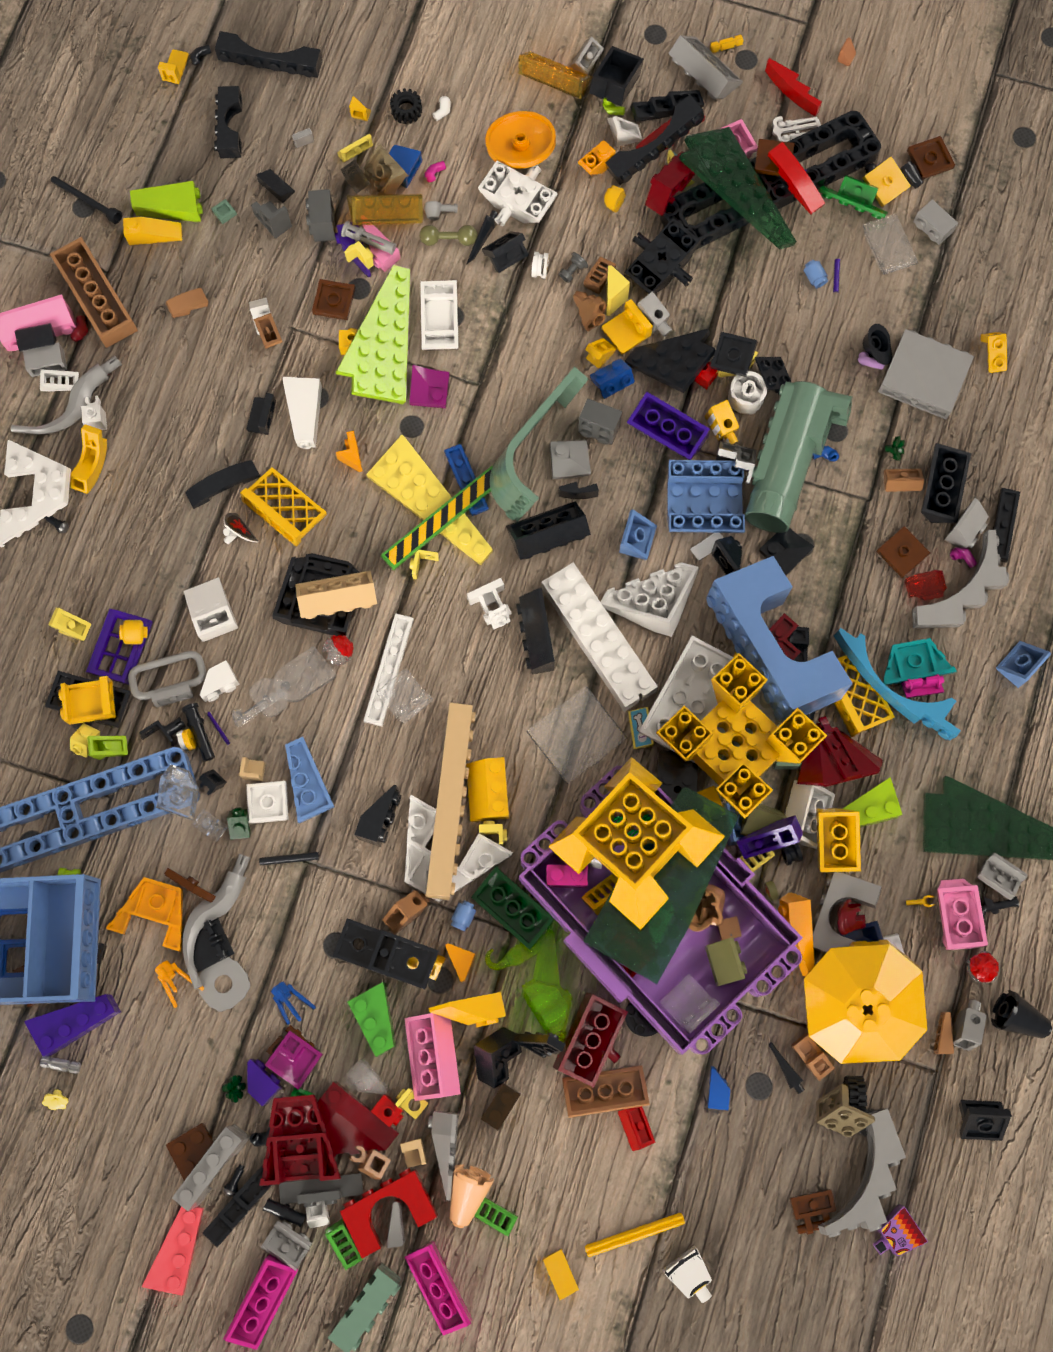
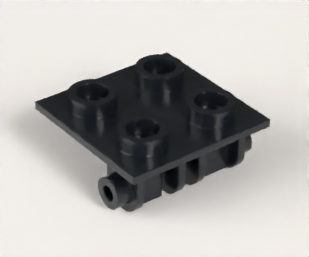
[755,357,791,395]
[182,918,235,972]

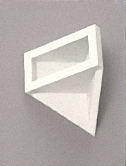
[607,116,643,147]

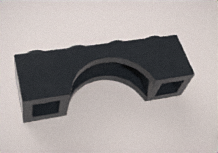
[214,86,242,159]

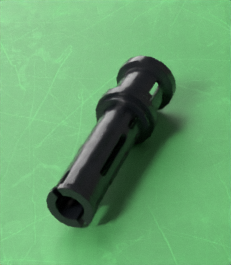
[181,703,215,762]

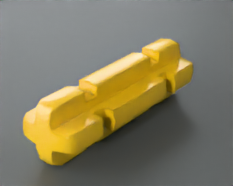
[710,34,744,53]

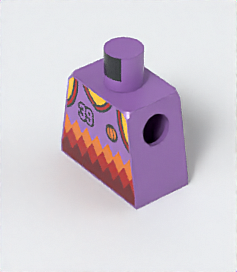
[873,1204,928,1256]

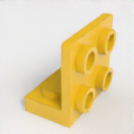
[601,299,653,355]

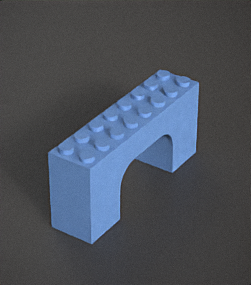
[706,556,853,724]

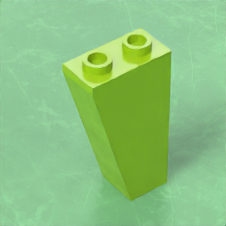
[130,181,203,222]

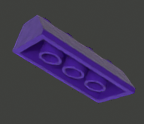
[627,392,710,460]

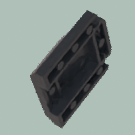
[272,553,360,636]

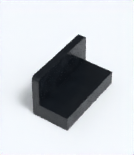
[247,393,276,435]

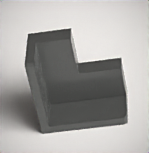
[251,201,292,239]
[716,441,757,484]

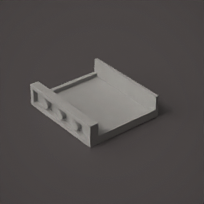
[878,329,974,419]

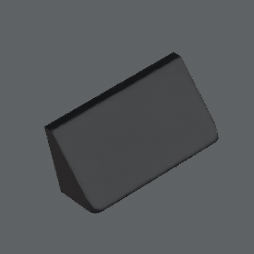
[256,169,295,203]
[14,323,57,352]

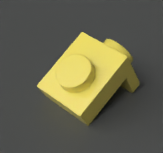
[345,241,374,269]
[70,723,100,758]
[479,821,507,846]

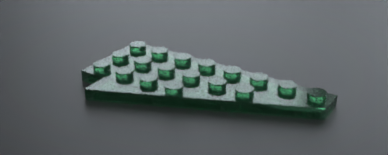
[679,127,797,250]

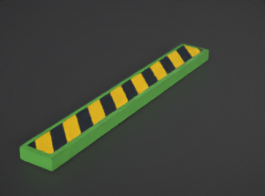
[381,466,493,571]

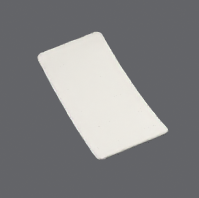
[690,533,724,560]

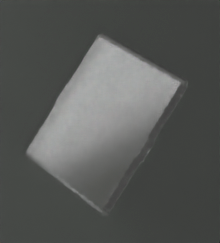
[526,686,628,784]

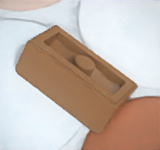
[883,469,924,492]

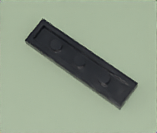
[993,488,1020,562]

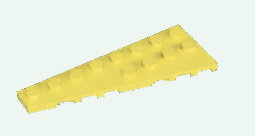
[367,435,493,565]

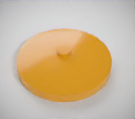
[485,111,556,169]

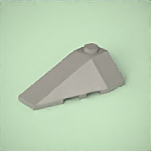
[428,1111,459,1200]

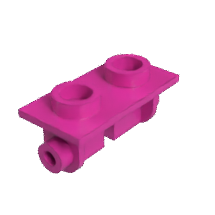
[901,674,944,698]

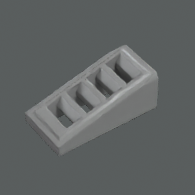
[387,1200,405,1248]

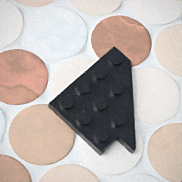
[625,329,715,393]

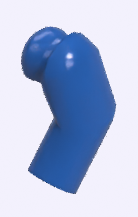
[812,446,839,462]

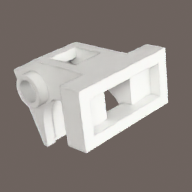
[467,578,512,629]

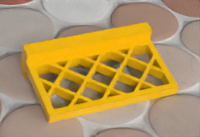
[240,467,327,546]
[834,655,895,737]

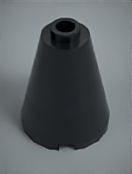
[991,990,1052,1039]

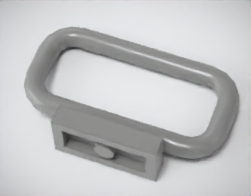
[128,651,206,708]

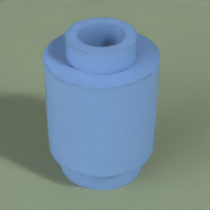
[803,260,828,289]
[451,900,477,931]

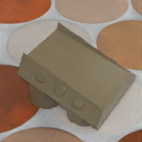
[363,144,409,197]

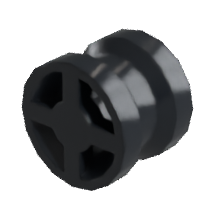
[781,843,803,866]

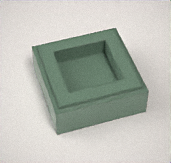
[211,199,237,224]

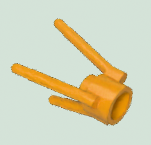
[155,960,204,1008]

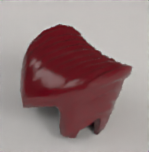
[838,899,866,935]

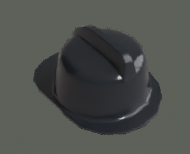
[862,324,892,365]

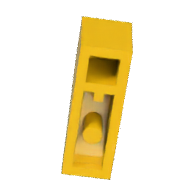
[123,217,182,245]

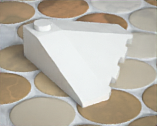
[601,563,699,637]

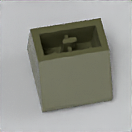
[704,937,747,987]

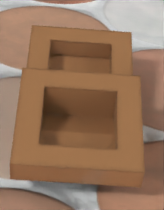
[166,288,208,318]
[791,1033,835,1081]

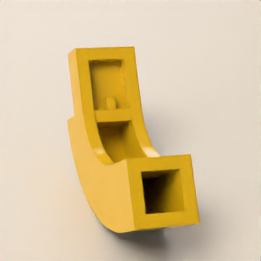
[70,424,107,494]

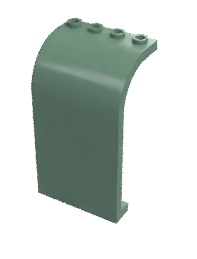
[490,366,589,522]

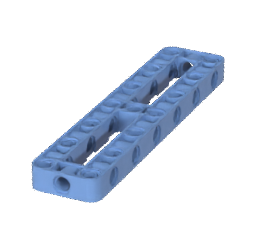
[0,747,200,873]

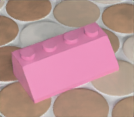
[0,294,77,352]
[404,1013,461,1101]

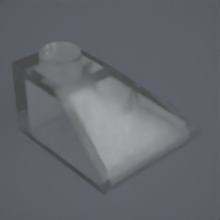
[156,764,199,821]
[344,1059,391,1094]

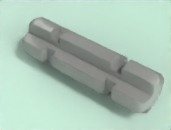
[40,1056,81,1074]

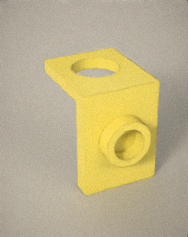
[410,550,439,579]
[395,1087,429,1119]

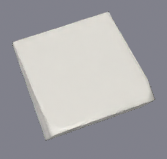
[306,1201,330,1228]

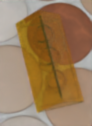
[518,51,592,99]
[347,193,423,225]

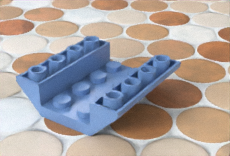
[667,460,745,533]

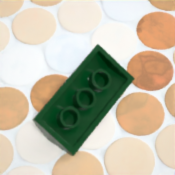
[471,867,555,950]

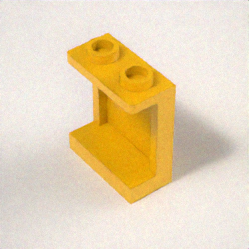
[59,676,116,725]

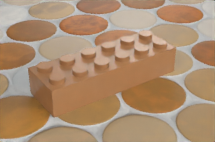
[50,237,138,348]

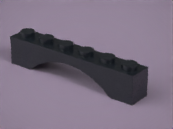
[215,31,323,78]
[605,95,704,185]

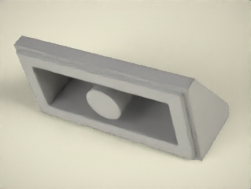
[570,37,604,76]

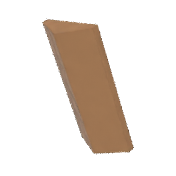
[562,1065,650,1118]

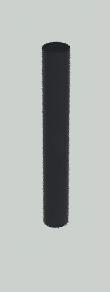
[259,852,319,866]

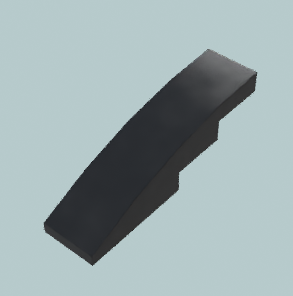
[630,90,705,122]
[202,1165,272,1248]

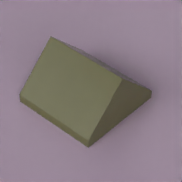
[740,804,787,836]

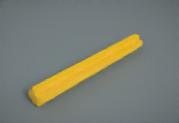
[585,1213,685,1257]

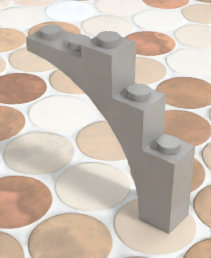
[912,530,1009,628]
[818,1108,906,1238]

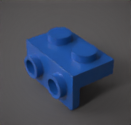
[590,358,635,399]

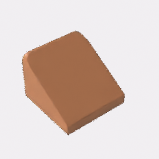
[837,37,856,66]

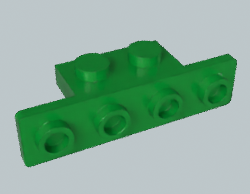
[819,175,888,219]

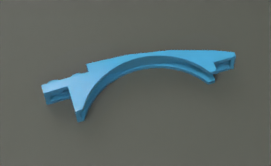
[833,628,961,740]

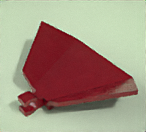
[796,716,883,787]

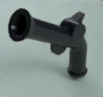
[981,896,1019,919]

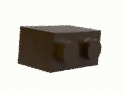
[481,1083,521,1131]

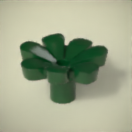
[885,436,905,461]
[222,1075,246,1103]

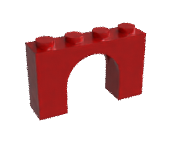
[340,1168,438,1259]

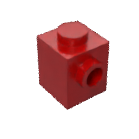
[694,362,719,390]
[371,1094,404,1127]

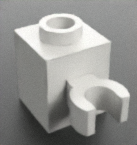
[81,396,107,430]

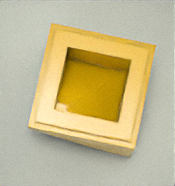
[349,96,371,121]

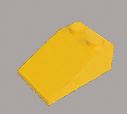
[429,992,506,1028]

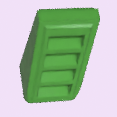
[474,1197,518,1236]
[325,1219,364,1270]

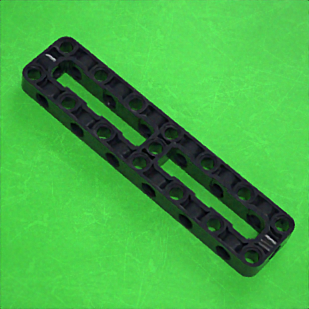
[660,111,881,250]

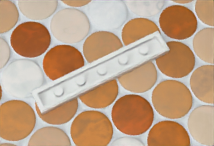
[363,613,414,727]

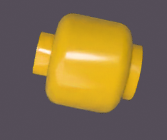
[120,620,148,645]

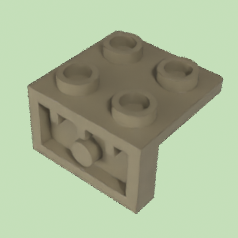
[816,1084,875,1137]

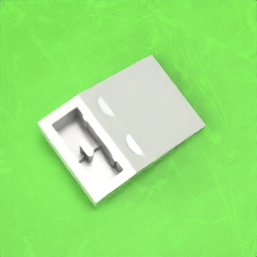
[183,577,238,642]

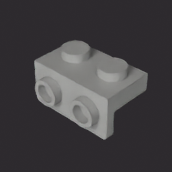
[976,853,1028,900]
[261,1220,312,1271]

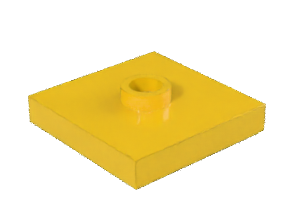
[862,157,911,207]

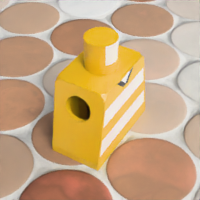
[704,400,739,445]

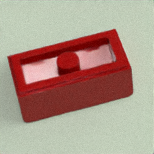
[618,1106,656,1151]

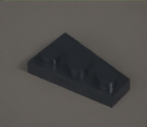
[513,1032,565,1058]

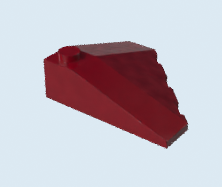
[317,1081,399,1157]

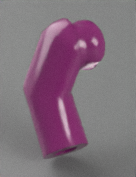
[950,547,978,568]

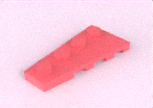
[142,1206,204,1296]

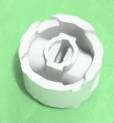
[728,371,767,415]

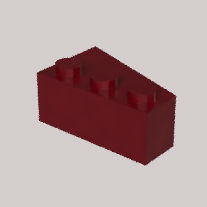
[645,151,700,216]

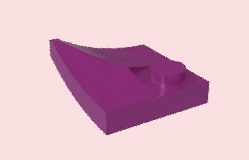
[409,365,450,408]
[265,1031,323,1090]

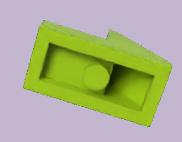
[87,736,128,760]

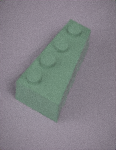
[328,1263,401,1352]

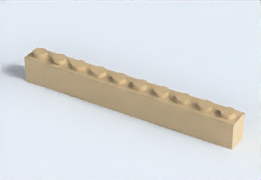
[426,703,476,900]

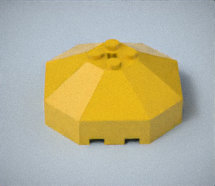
[804,940,927,1064]

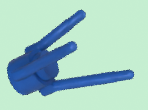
[271,981,316,1025]

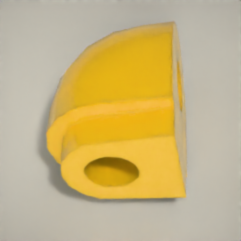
[604,185,626,213]

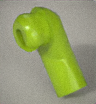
[602,97,625,116]

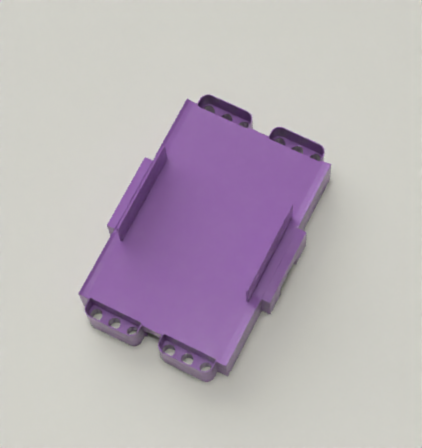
[519,766,803,1055]

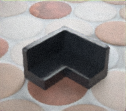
[474,1027,522,1089]

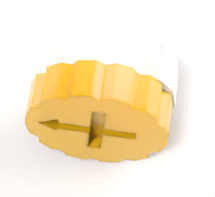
[176,729,196,751]

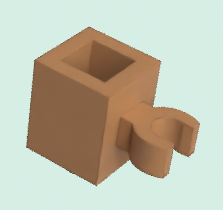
[349,1146,391,1180]

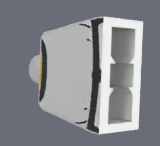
[662,1246,712,1303]

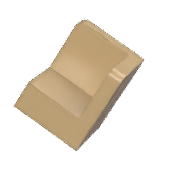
[239,757,266,782]
[400,1138,428,1168]

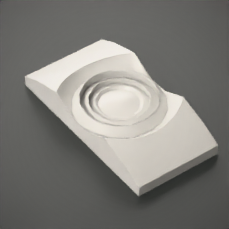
[421,280,458,350]

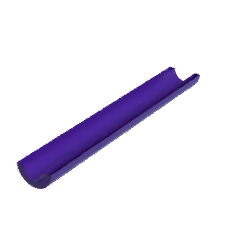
[833,259,840,293]
[207,712,230,745]

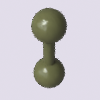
[419,225,477,246]

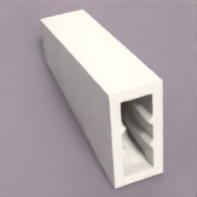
[283,377,322,449]

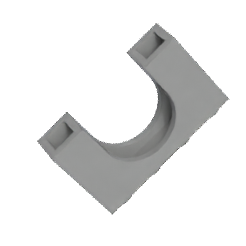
[812,872,882,954]
[172,1124,250,1211]

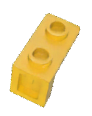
[158,49,189,84]
[981,332,1007,373]

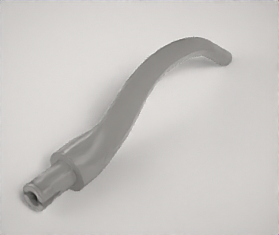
[11,355,122,434]
[182,854,251,989]

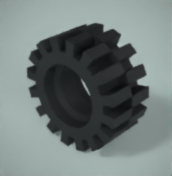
[390,88,422,124]
[843,1076,867,1112]

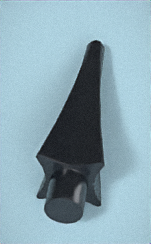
[769,1042,805,1094]

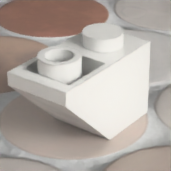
[200,660,239,702]

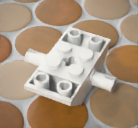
[478,160,558,226]

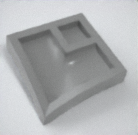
[550,440,591,479]

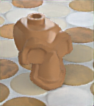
[684,884,725,932]

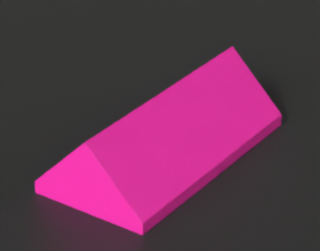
[405,1241,472,1336]
[223,1254,298,1350]

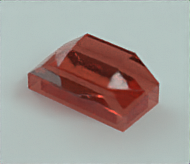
[904,570,947,601]

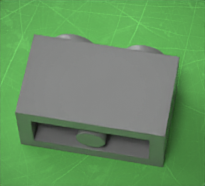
[913,199,958,245]
[23,342,67,377]

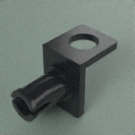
[139,717,186,747]

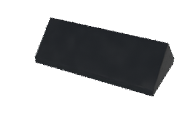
[921,443,971,523]

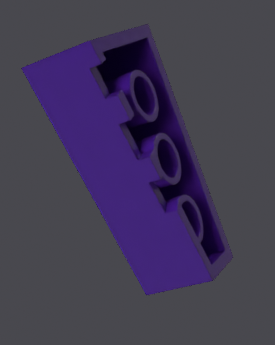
[24,994,121,1057]

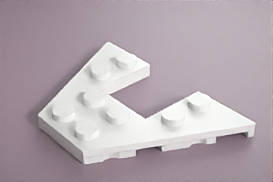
[0,440,71,547]
[404,795,513,902]

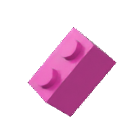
[546,865,588,888]

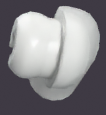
[432,96,451,121]

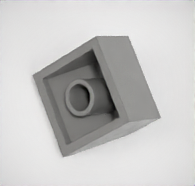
[945,498,989,549]

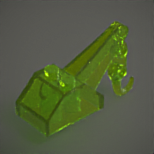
[485,929,573,1042]

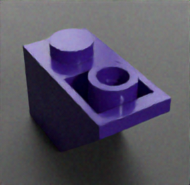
[247,1059,282,1106]

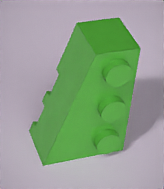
[347,982,396,1057]

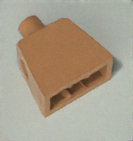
[382,890,430,935]

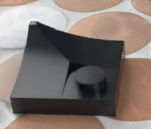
[759,527,814,576]

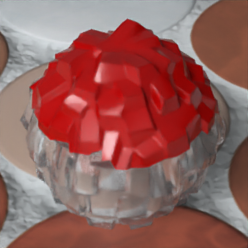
[322,635,354,666]
[966,951,999,984]

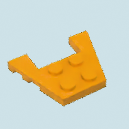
[106,877,183,952]

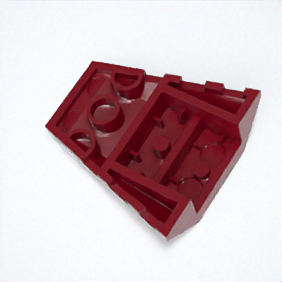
[260,1094,341,1186]

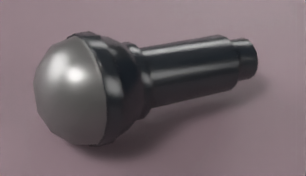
[44,515,69,533]
[224,1164,245,1197]

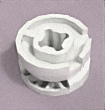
[532,251,549,279]

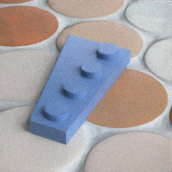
[285,737,335,824]

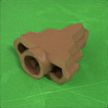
[573,291,607,331]

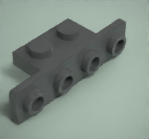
[279,1173,363,1207]

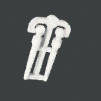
[772,116,821,142]

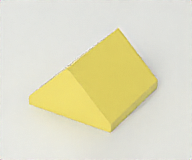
[606,265,630,316]

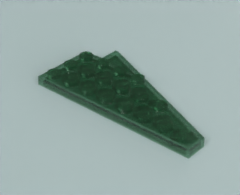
[923,776,1053,861]

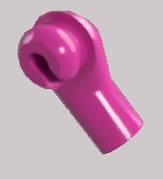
[424,161,446,183]

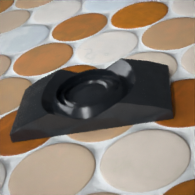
[45,671,131,728]

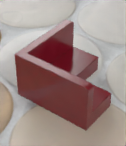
[769,613,801,660]

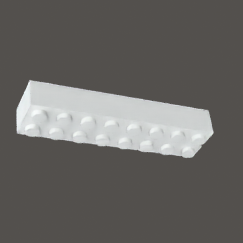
[541,562,658,712]

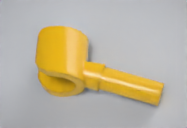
[906,895,936,907]

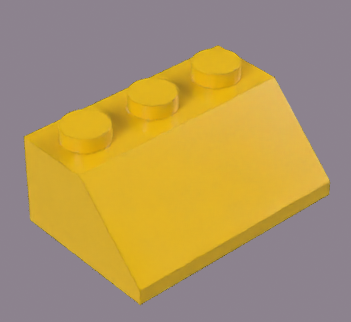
[466,757,509,822]
[816,808,861,872]

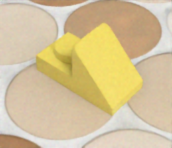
[48,608,91,641]

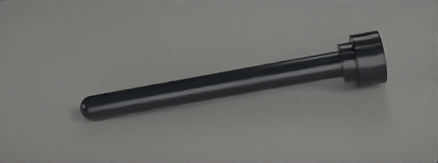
[51,176,122,224]

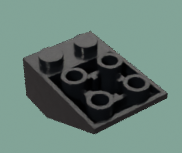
[354,785,402,847]

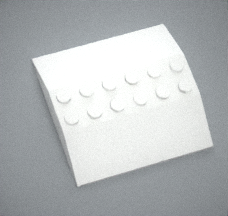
[639,636,779,763]

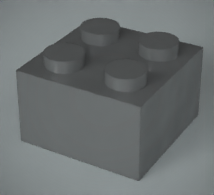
[305,189,336,242]
[578,398,622,445]

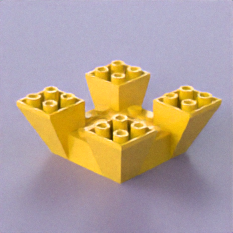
[656,653,827,819]
[548,757,725,930]

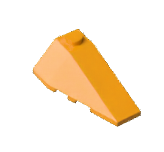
[778,892,815,976]

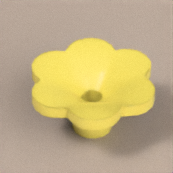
[42,1089,69,1110]

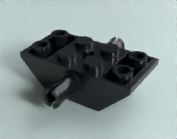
[624,218,700,294]

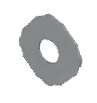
[198,957,251,1012]

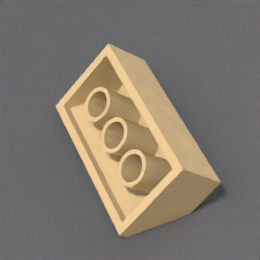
[295,571,377,619]

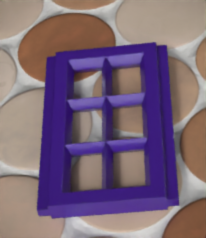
[86,609,153,685]

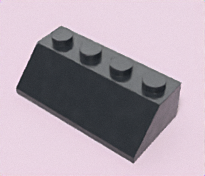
[506,501,591,560]
[516,588,555,674]

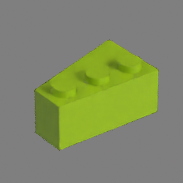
[843,777,903,828]

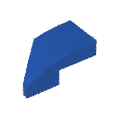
[707,1066,730,1110]

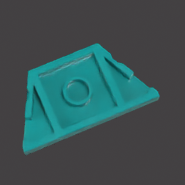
[883,638,956,686]

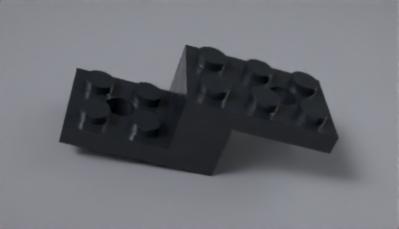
[333,918,439,990]

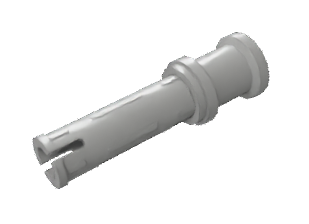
[341,221,396,254]

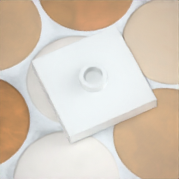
[246,781,289,824]

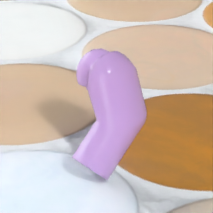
[858,352,885,369]

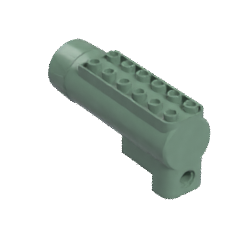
[745,381,853,533]

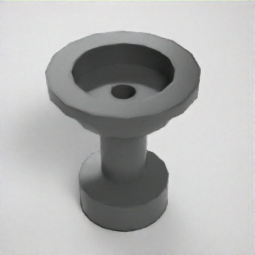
[559,252,588,283]

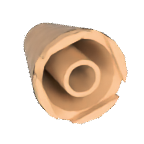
[449,1164,494,1228]

